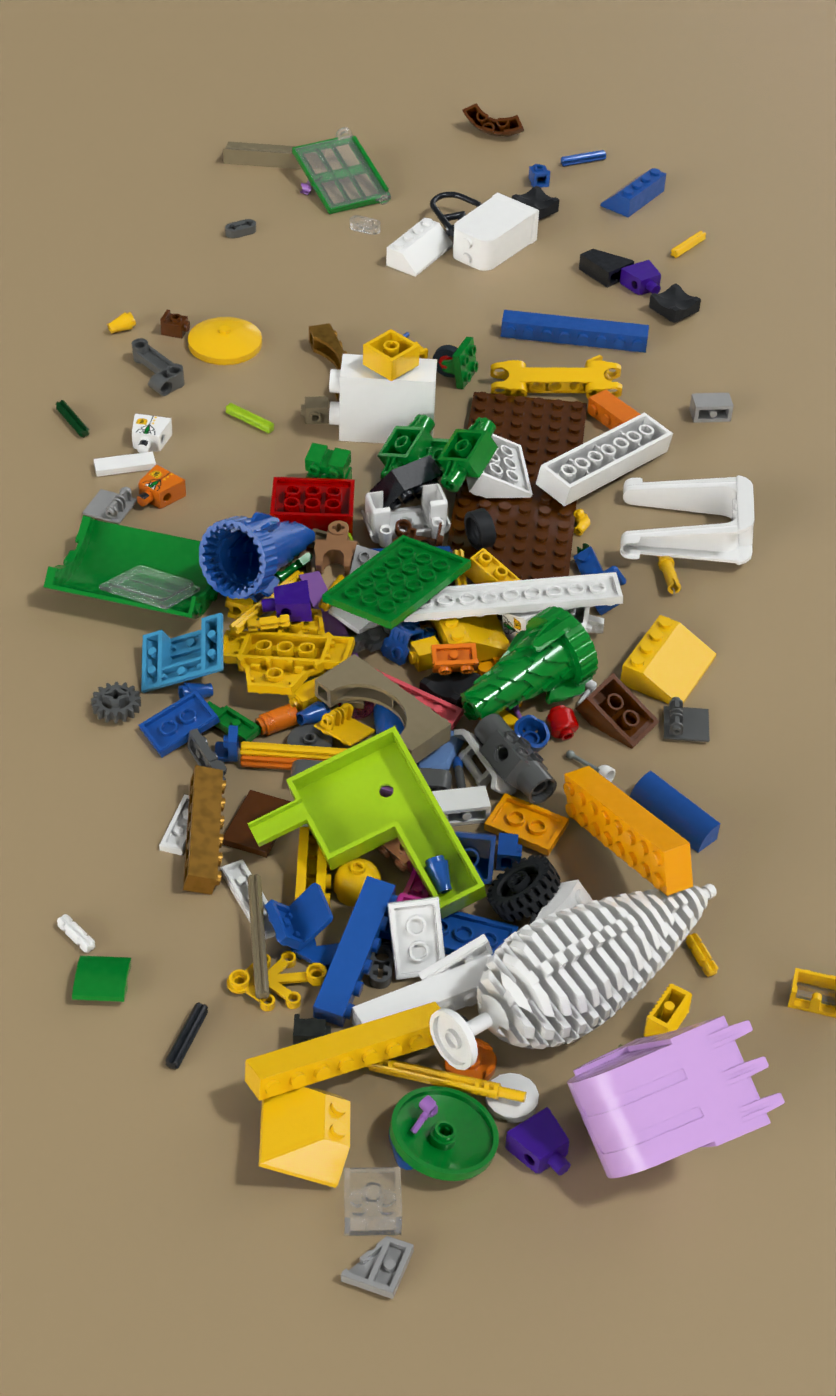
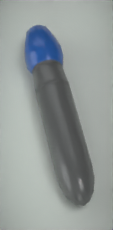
[453,756,466,789]

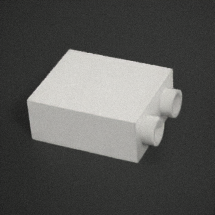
[329,354,437,444]

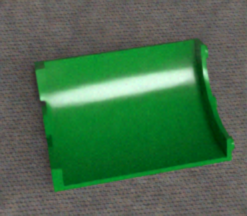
[44,515,218,619]

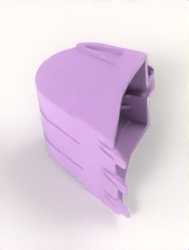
[567,1016,785,1178]

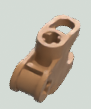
[314,520,358,575]

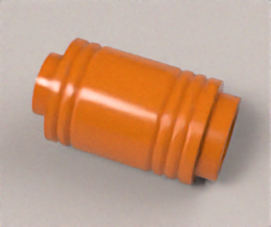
[255,704,298,736]

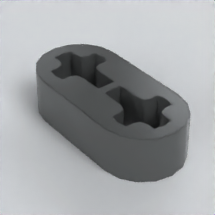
[225,219,256,239]

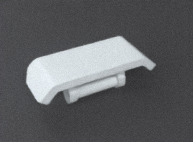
[454,729,516,795]

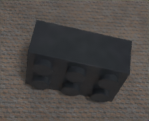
[370,455,443,510]

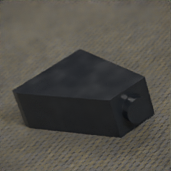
[579,249,634,288]

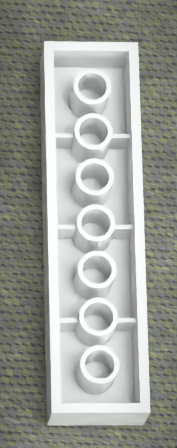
[536,412,673,506]

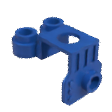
[381,621,437,665]

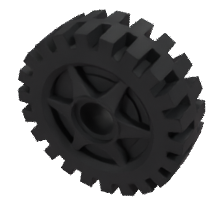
[487,855,561,922]

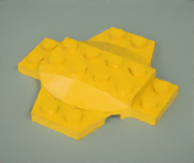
[223,609,355,695]

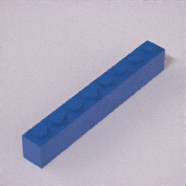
[501,310,649,353]

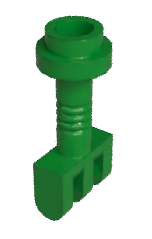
[274,553,312,585]

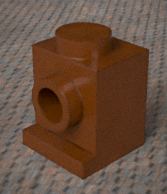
[160,310,190,339]

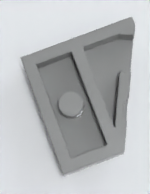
[341,1236,414,1299]

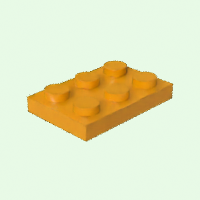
[484,793,569,856]

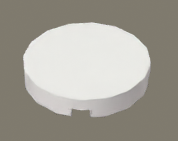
[485,1073,539,1123]

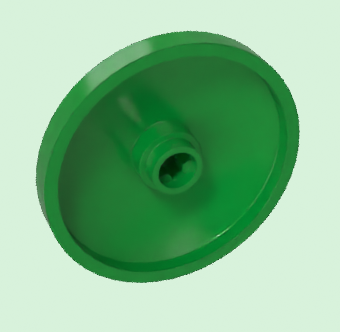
[389,1086,499,1181]

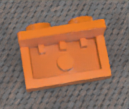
[431,643,479,675]

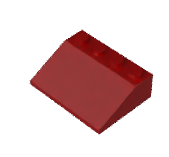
[270,477,355,536]

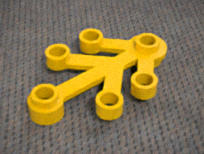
[227,951,327,1012]

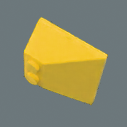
[259,1086,350,1188]

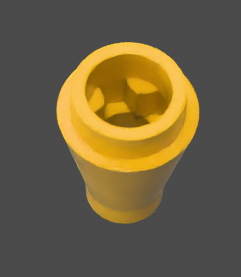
[107,312,136,334]

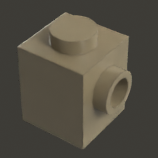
[301,396,329,424]

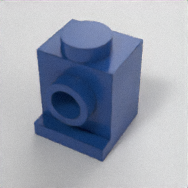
[528,164,550,188]
[496,833,522,871]

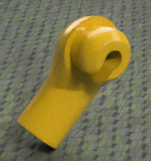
[573,509,591,536]

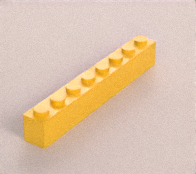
[245,1002,441,1101]

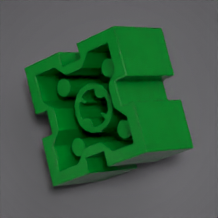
[305,442,352,479]

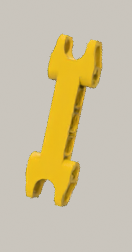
[490,360,622,399]

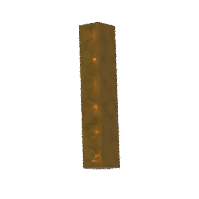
[183,765,226,895]

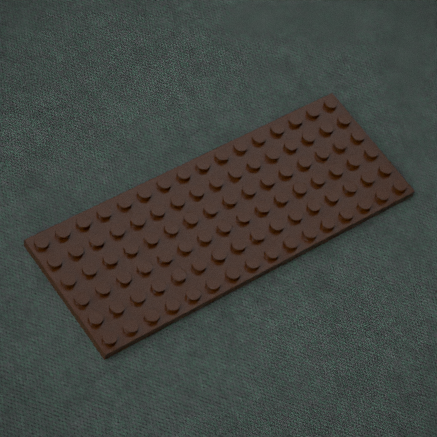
[447,392,587,586]

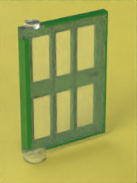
[292,127,391,214]

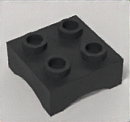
[512,186,560,220]
[649,283,701,323]
[419,672,482,708]

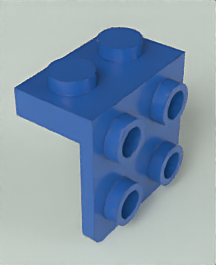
[265,883,333,951]

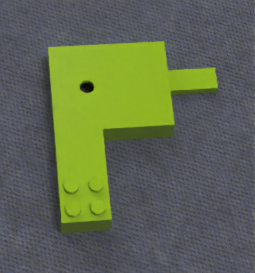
[247,726,486,919]

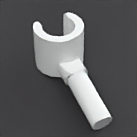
[577,679,597,705]

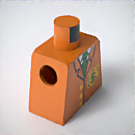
[136,465,186,508]

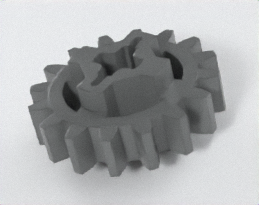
[91,681,141,724]

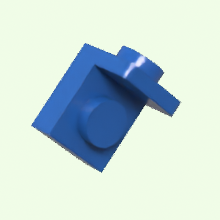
[215,725,239,762]

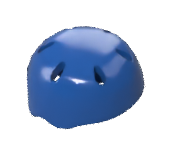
[513,715,550,752]

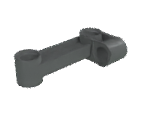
[131,338,185,396]

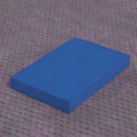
[138,690,220,758]

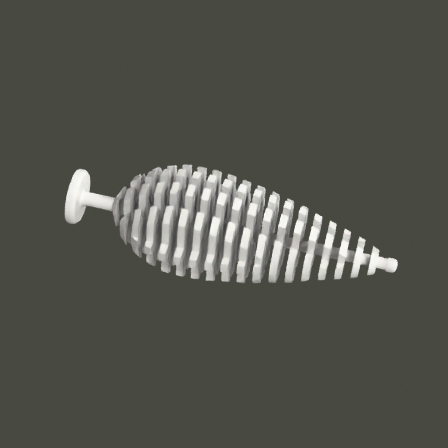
[429,884,717,1070]

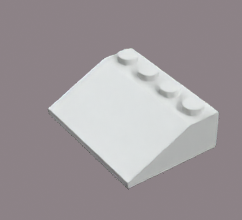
[466,425,533,498]

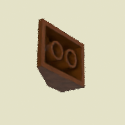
[575,673,660,749]

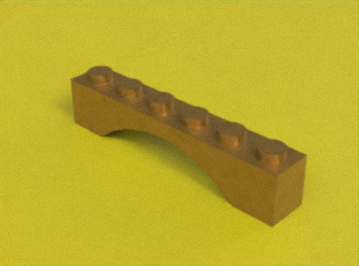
[309,323,347,402]

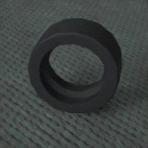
[464,508,496,550]

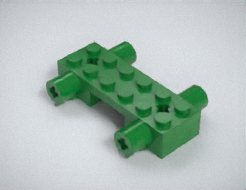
[377,414,498,492]

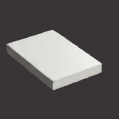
[387,897,445,980]

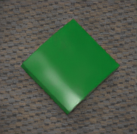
[72,956,131,1002]

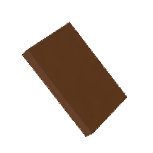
[222,790,291,858]

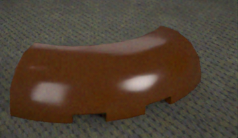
[462,103,524,136]

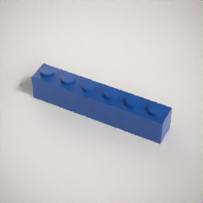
[313,876,398,1027]

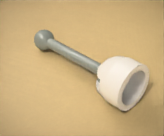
[566,750,616,782]

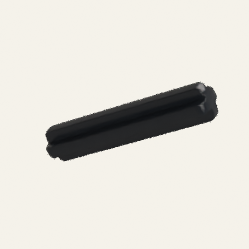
[165,1002,208,1070]

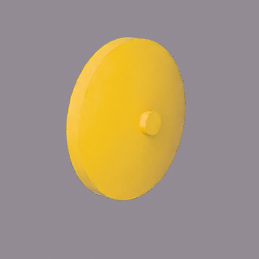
[188,317,262,365]

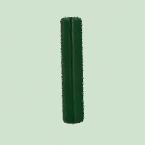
[56,400,90,438]

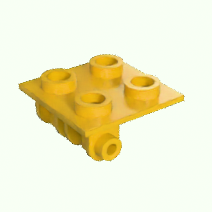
[313,703,376,746]

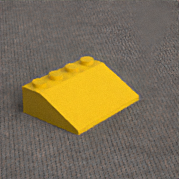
[430,614,510,661]
[620,615,716,704]

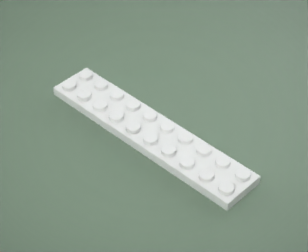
[404,572,623,622]

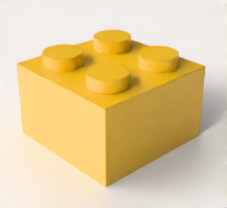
[363,329,420,381]

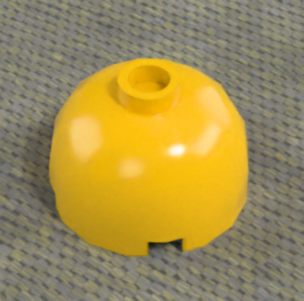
[333,858,382,907]

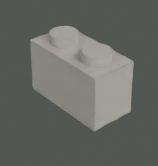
[689,393,734,423]

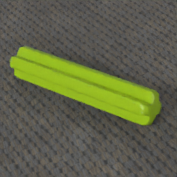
[226,403,274,433]

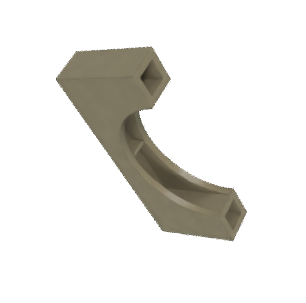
[315,654,451,764]

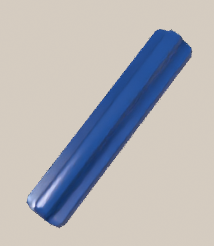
[560,150,606,166]

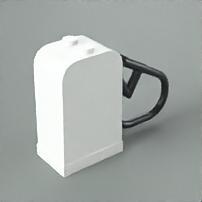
[430,192,539,271]

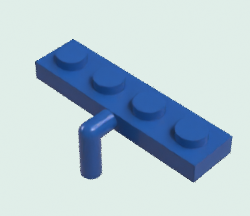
[573,546,626,615]

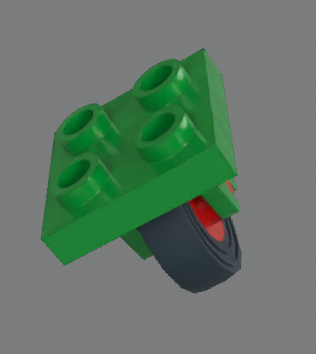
[433,337,478,389]

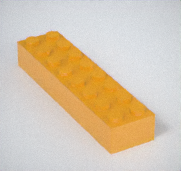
[563,766,693,896]

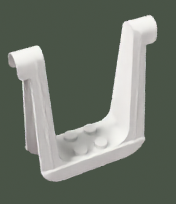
[620,475,754,565]

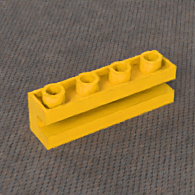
[463,548,520,584]
[295,827,331,907]

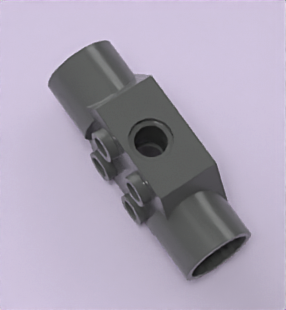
[474,714,557,804]

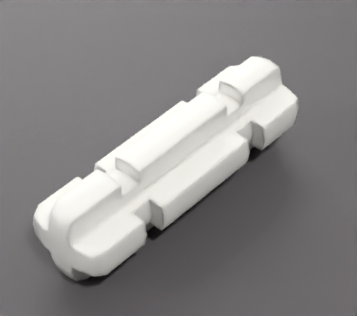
[57,914,95,953]

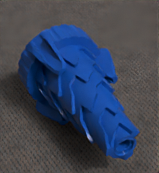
[199,512,315,602]

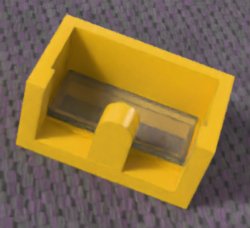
[788,968,836,1018]

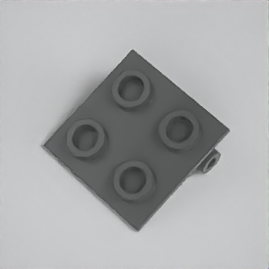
[664,697,710,742]

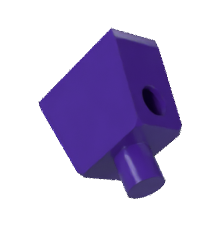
[620,260,661,295]
[261,580,312,622]
[505,1107,571,1176]

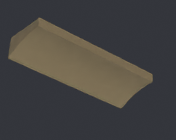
[223,142,325,171]

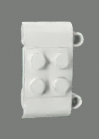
[361,483,451,548]

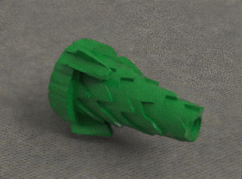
[460,606,598,720]

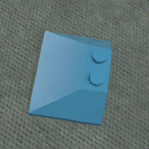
[141,613,223,693]

